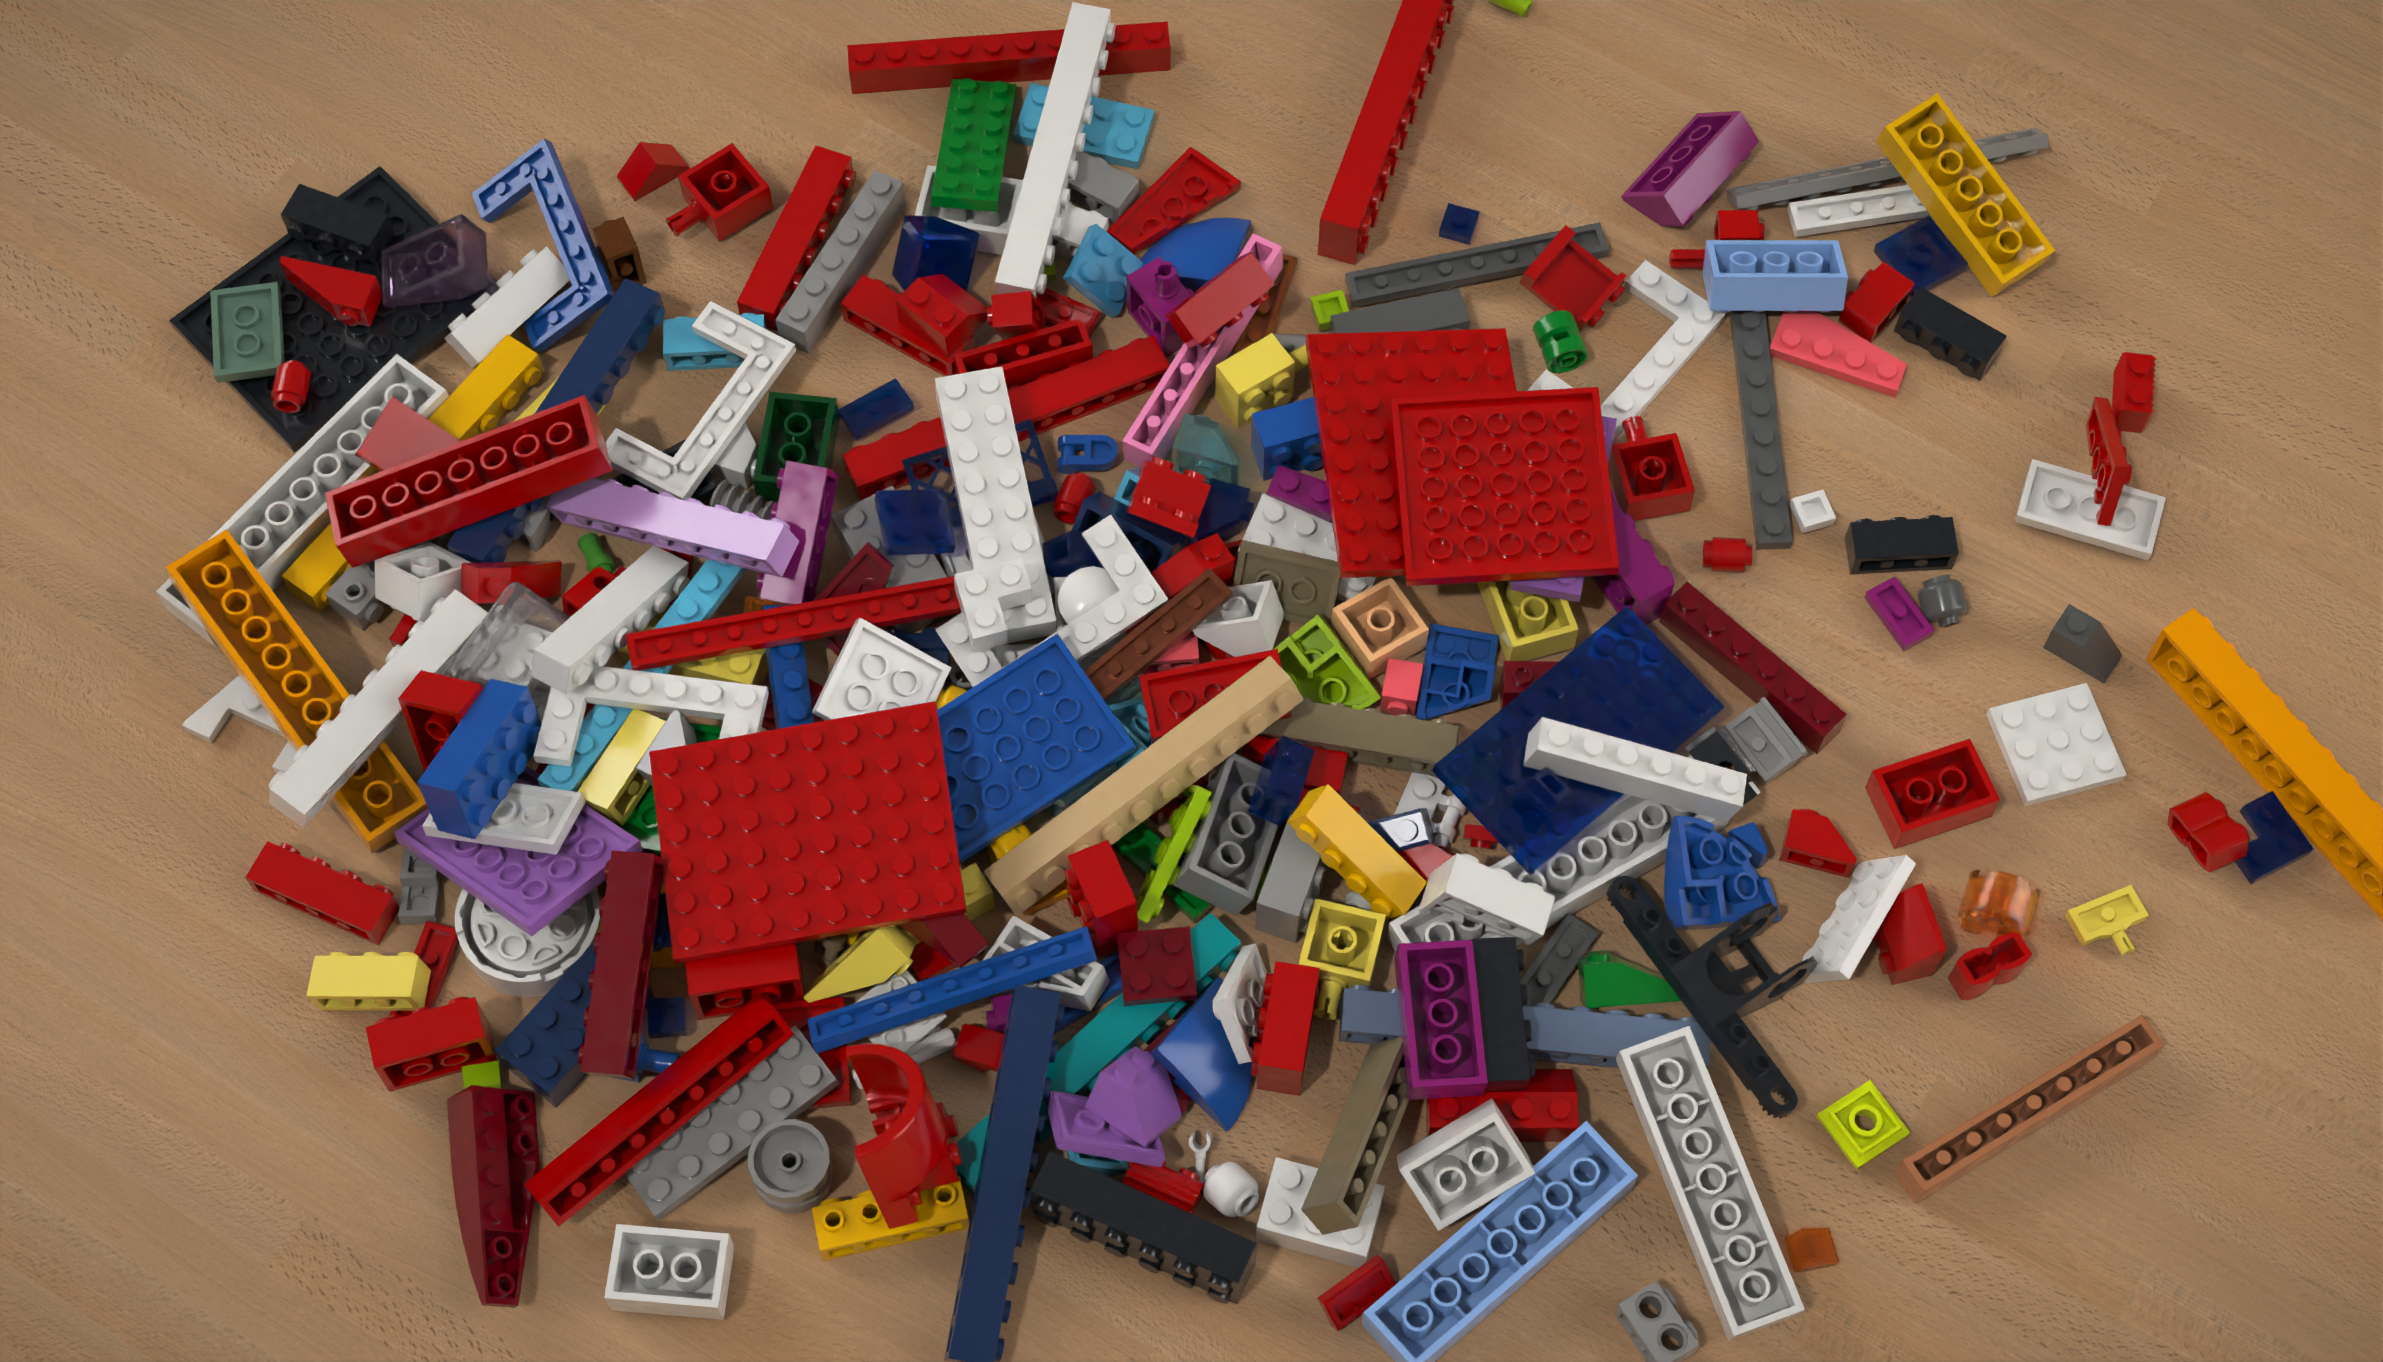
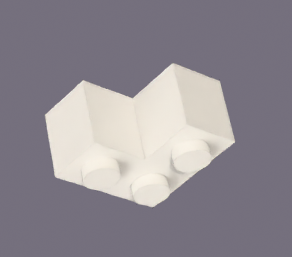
[954,556,1032,652]

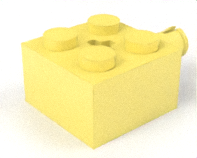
[1215,333,1309,428]
[1298,898,1386,1020]

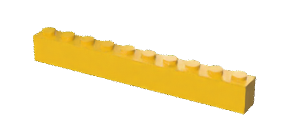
[281,334,544,613]

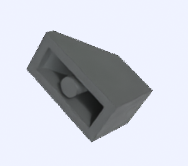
[2043,604,2122,683]

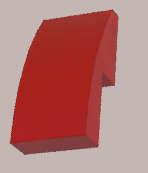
[950,1024,1004,1072]

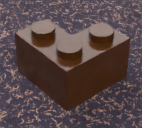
[592,216,647,293]

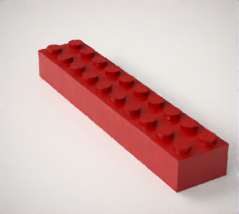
[1318,0,1455,265]

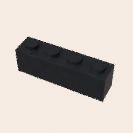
[1471,937,1535,1092]

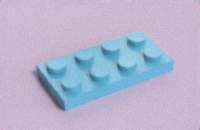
[1013,83,1155,169]

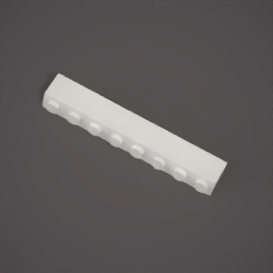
[268,589,489,829]

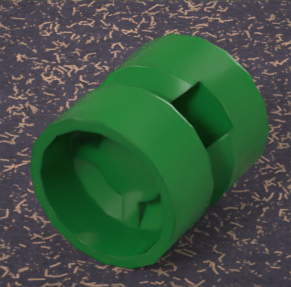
[1533,310,1589,374]

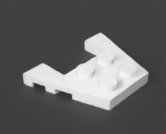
[182,675,296,773]

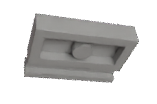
[1725,697,1808,784]

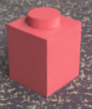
[1380,658,1423,716]

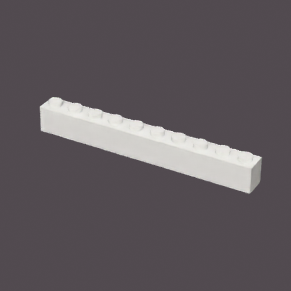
[995,2,1116,299]

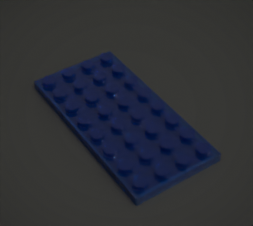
[1431,606,1724,876]

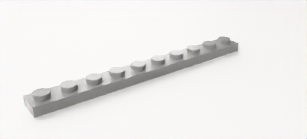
[1726,128,2049,210]

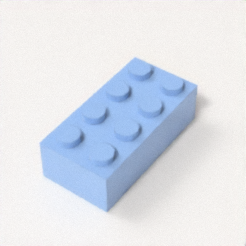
[1702,240,1848,313]

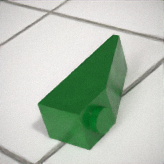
[1578,951,1681,1008]

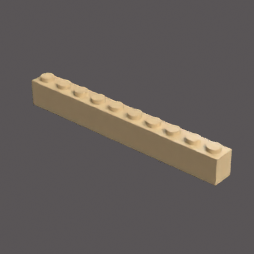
[983,656,1304,916]

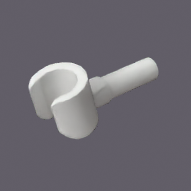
[1189,1130,1213,1183]

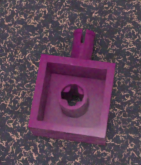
[1126,257,1194,357]

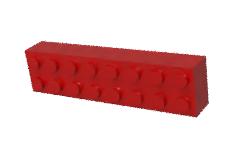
[325,395,613,568]

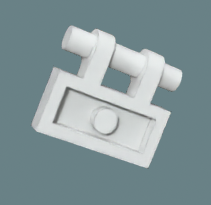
[1394,773,1469,847]

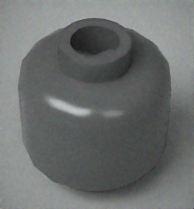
[1918,574,1968,628]

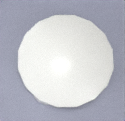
[1058,566,1119,624]

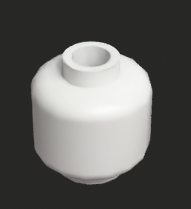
[1203,1162,1259,1217]

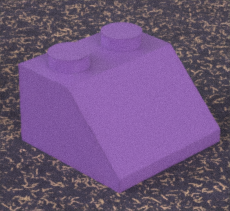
[1085,1046,1182,1147]

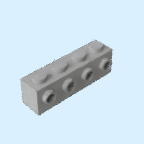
[325,531,454,631]

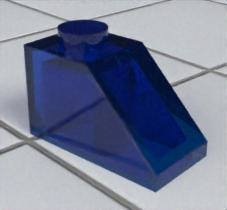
[1191,478,1255,544]

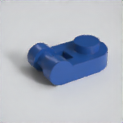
[1057,435,1118,474]

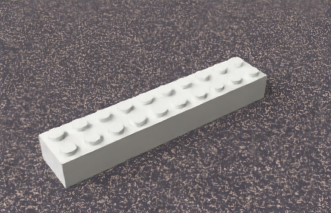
[156,354,449,648]
[1387,755,1729,952]

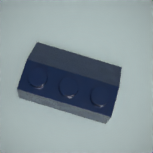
[1060,491,1188,573]

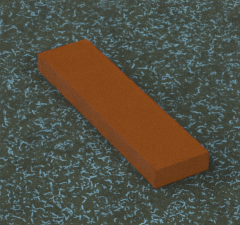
[1232,254,1297,356]

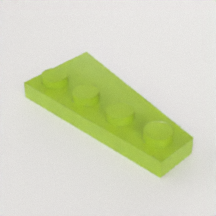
[1136,785,1212,923]

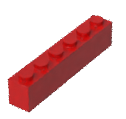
[737,145,856,331]

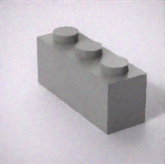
[1067,152,1139,224]

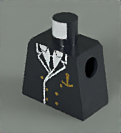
[1685,725,1761,805]

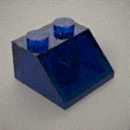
[892,215,980,292]

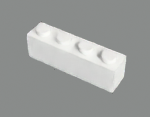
[444,246,570,368]

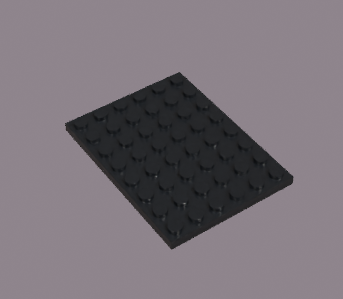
[169,166,499,453]

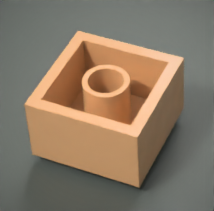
[1331,576,1429,679]

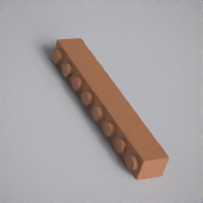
[1894,1015,2165,1204]

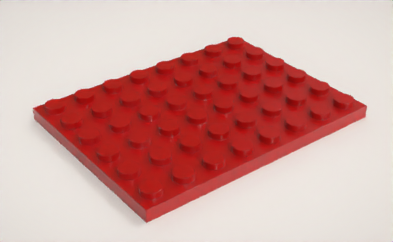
[1305,328,1517,578]
[649,701,967,964]

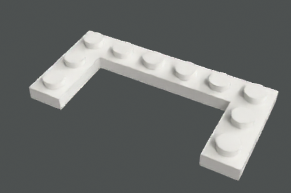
[1527,260,1725,445]
[605,301,796,501]
[936,515,1169,687]
[533,666,769,767]

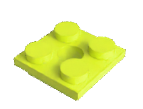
[1816,1080,1911,1170]

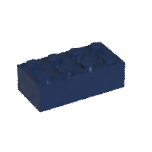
[495,943,655,1108]

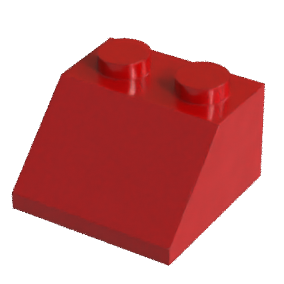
[895,274,987,358]
[1872,883,1947,985]

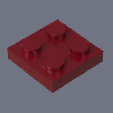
[1117,926,1197,1006]

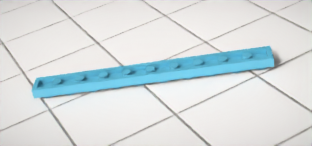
[537,559,747,792]

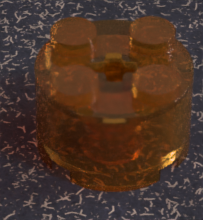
[1958,870,2041,938]

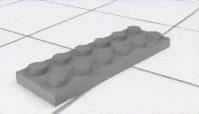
[624,1025,840,1220]

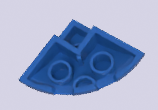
[1140,218,1251,292]
[1664,815,1781,930]
[1150,976,1254,1132]

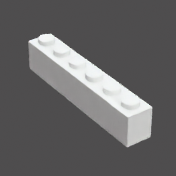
[531,546,689,694]
[1523,717,1747,822]

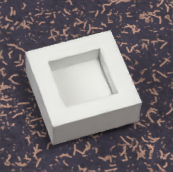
[1790,490,1836,534]

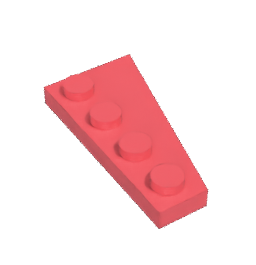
[1769,311,1907,398]

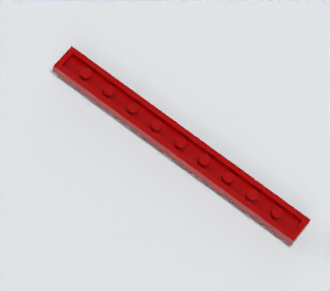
[625,576,961,671]

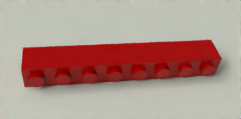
[524,994,794,1227]

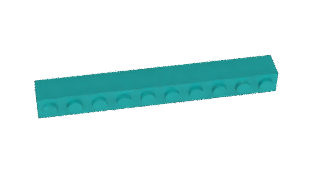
[957,912,1241,1196]

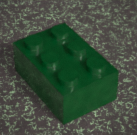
[753,391,840,502]

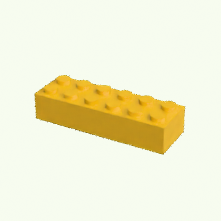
[1876,93,2055,297]

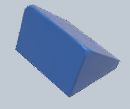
[1727,822,1769,868]

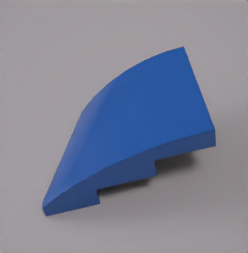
[1416,623,1499,720]

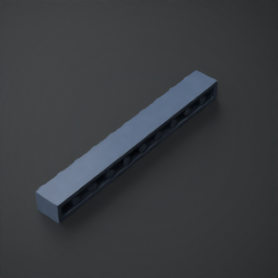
[1338,985,1710,1069]

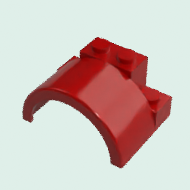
[846,1044,963,1229]

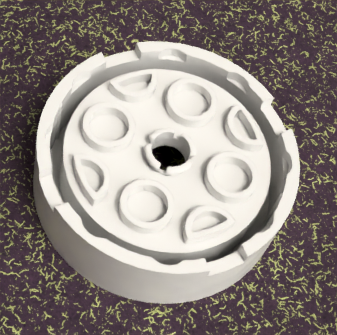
[455,887,602,997]

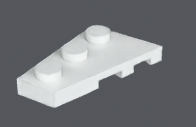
[1213,944,1267,1064]

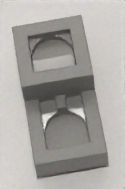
[398,849,441,924]

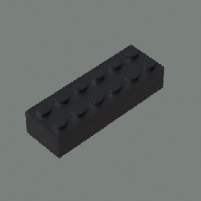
[1030,1151,1257,1304]

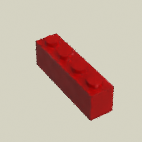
[841,274,975,376]
[953,318,1093,389]
[245,841,399,946]

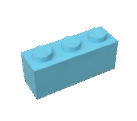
[663,313,767,371]

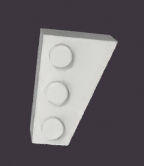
[1418,853,1555,945]
[982,916,1110,1011]

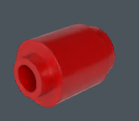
[271,360,311,413]
[1053,472,1097,525]
[1702,537,1752,573]

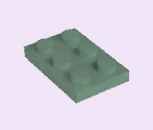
[210,282,284,383]

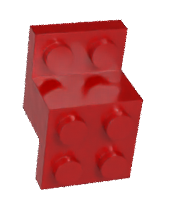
[1125,456,1212,538]

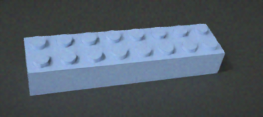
[1362,1121,1638,1362]

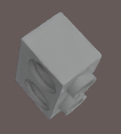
[1614,1281,1699,1362]

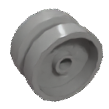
[748,1119,834,1214]

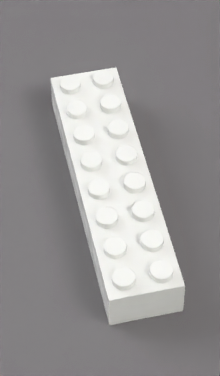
[935,366,1056,643]
[1616,1026,1805,1341]

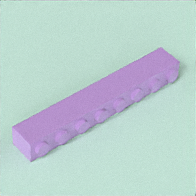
[546,478,799,577]

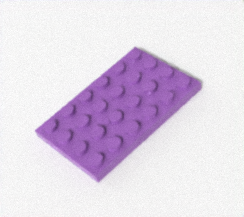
[394,766,643,937]

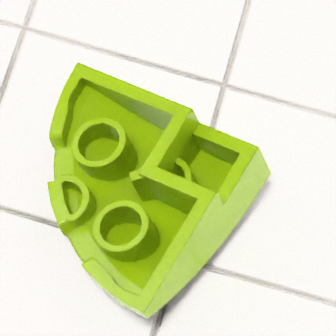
[1272,613,1382,710]

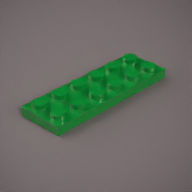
[931,78,1016,212]

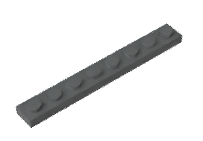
[1345,222,1609,308]
[1730,311,1792,550]

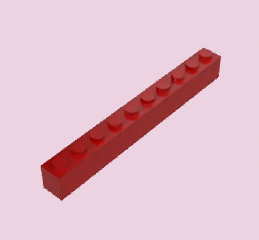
[847,21,1171,94]
[842,335,1170,501]

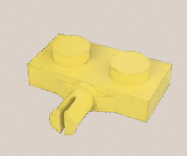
[2065,885,2149,956]

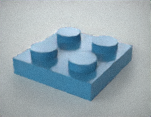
[1063,224,1143,318]

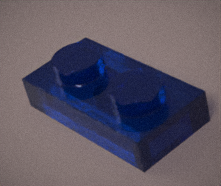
[839,378,914,441]

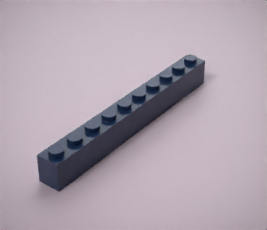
[447,278,665,563]
[944,985,1065,1362]

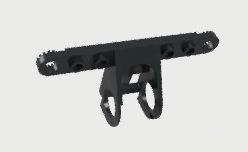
[1606,876,1818,1119]

